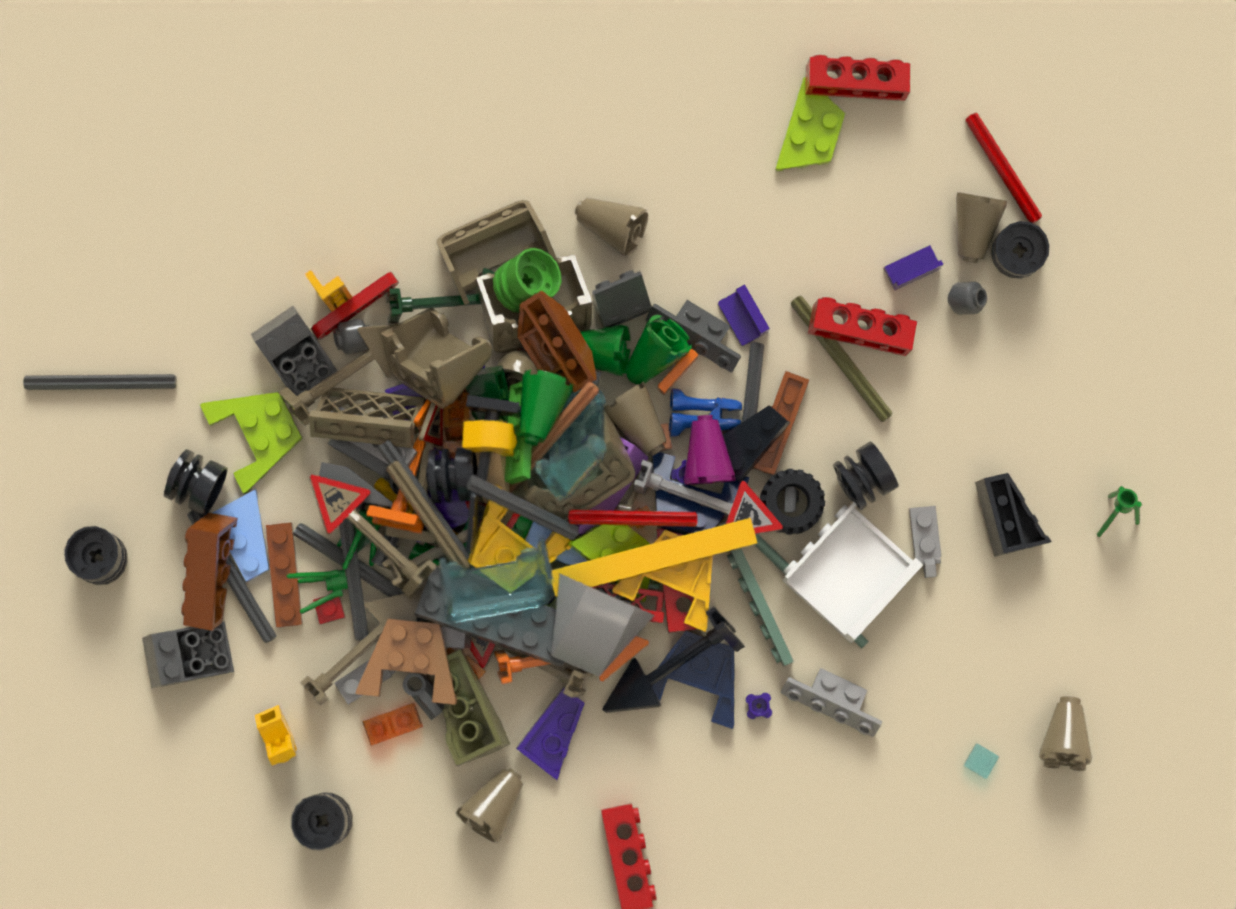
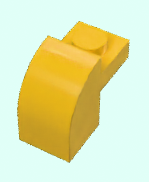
[463,421,517,457]
[255,705,297,766]

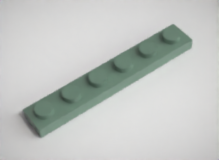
[718,521,794,666]

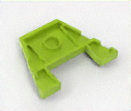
[200,392,303,494]

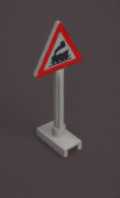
[634,460,783,534]

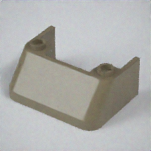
[437,200,558,305]

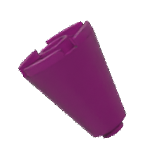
[684,415,735,485]

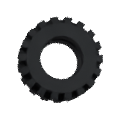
[760,468,825,535]

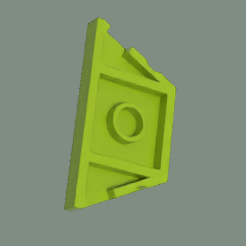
[775,77,845,171]
[567,525,650,602]

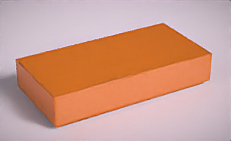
[657,349,698,395]

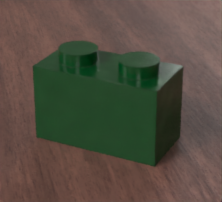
[465,365,509,422]

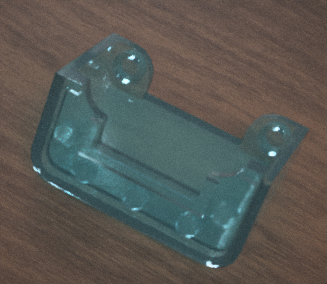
[536,389,607,501]

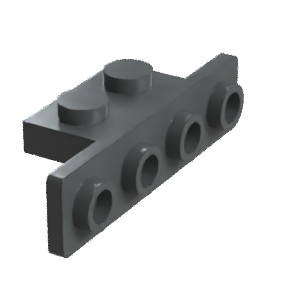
[645,300,741,372]

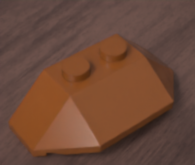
[517,290,597,393]

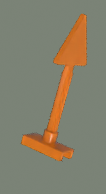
[366,399,432,534]
[494,636,649,684]

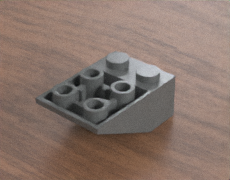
[592,270,652,328]
[251,306,338,396]
[319,462,393,509]
[142,621,234,689]

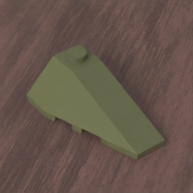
[443,649,511,766]

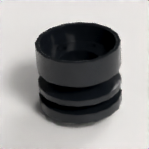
[991,221,1050,279]
[833,441,899,510]
[426,447,478,503]
[164,449,228,516]
[64,526,128,585]
[291,792,353,850]

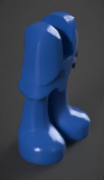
[669,388,742,437]

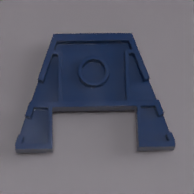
[652,452,750,535]
[652,631,735,729]

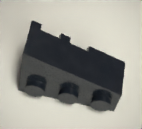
[975,473,1052,557]

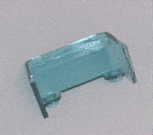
[439,540,553,623]

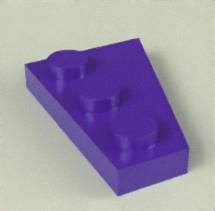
[516,686,585,780]

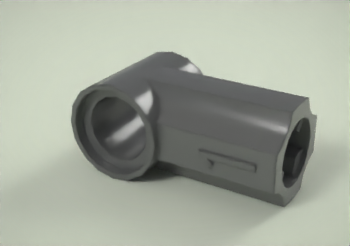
[403,672,444,720]

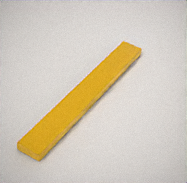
[549,518,757,597]

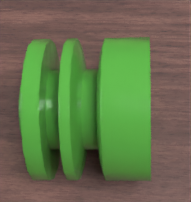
[493,248,561,313]

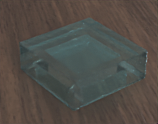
[963,743,999,779]

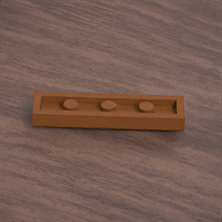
[753,371,809,476]
[266,522,303,628]

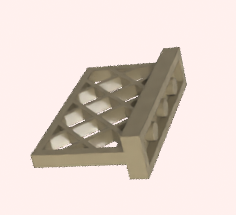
[308,387,426,448]

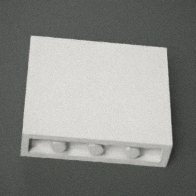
[782,503,923,643]

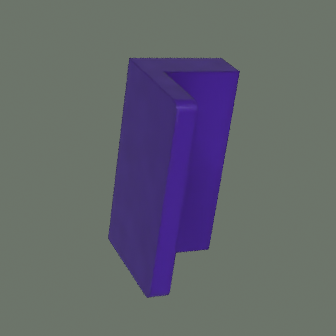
[884,245,944,291]
[718,284,770,346]

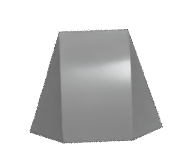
[551,573,654,676]

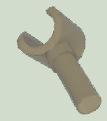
[617,489,639,511]

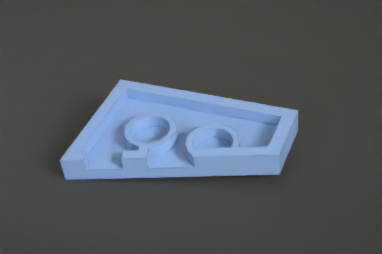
[212,490,270,582]

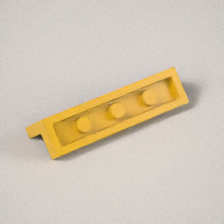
[304,270,352,312]

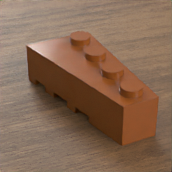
[181,512,238,631]

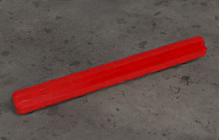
[965,113,1042,223]
[568,510,698,526]

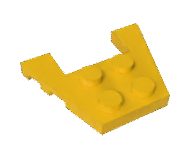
[468,484,571,593]
[612,530,713,632]

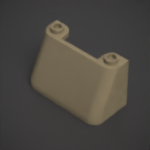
[476,255,592,353]
[380,308,492,408]
[523,411,635,521]

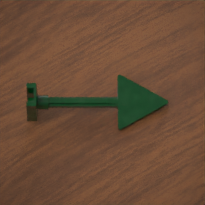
[386,268,495,323]

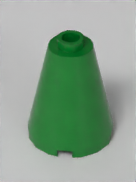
[625,315,692,384]
[580,325,631,376]
[519,370,573,446]

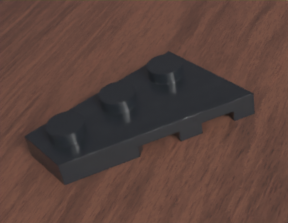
[723,405,791,482]

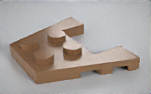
[356,619,457,705]

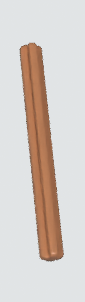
[509,382,599,493]

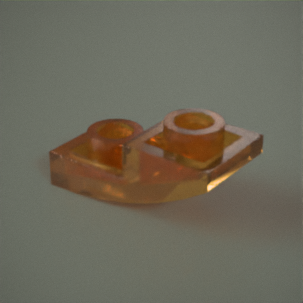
[362,703,423,746]

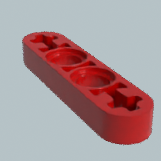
[311,272,399,340]

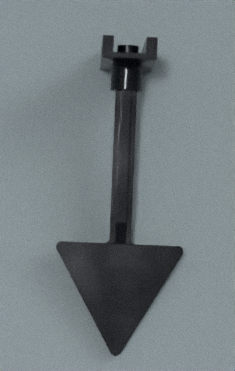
[466,395,521,553]
[602,606,745,713]

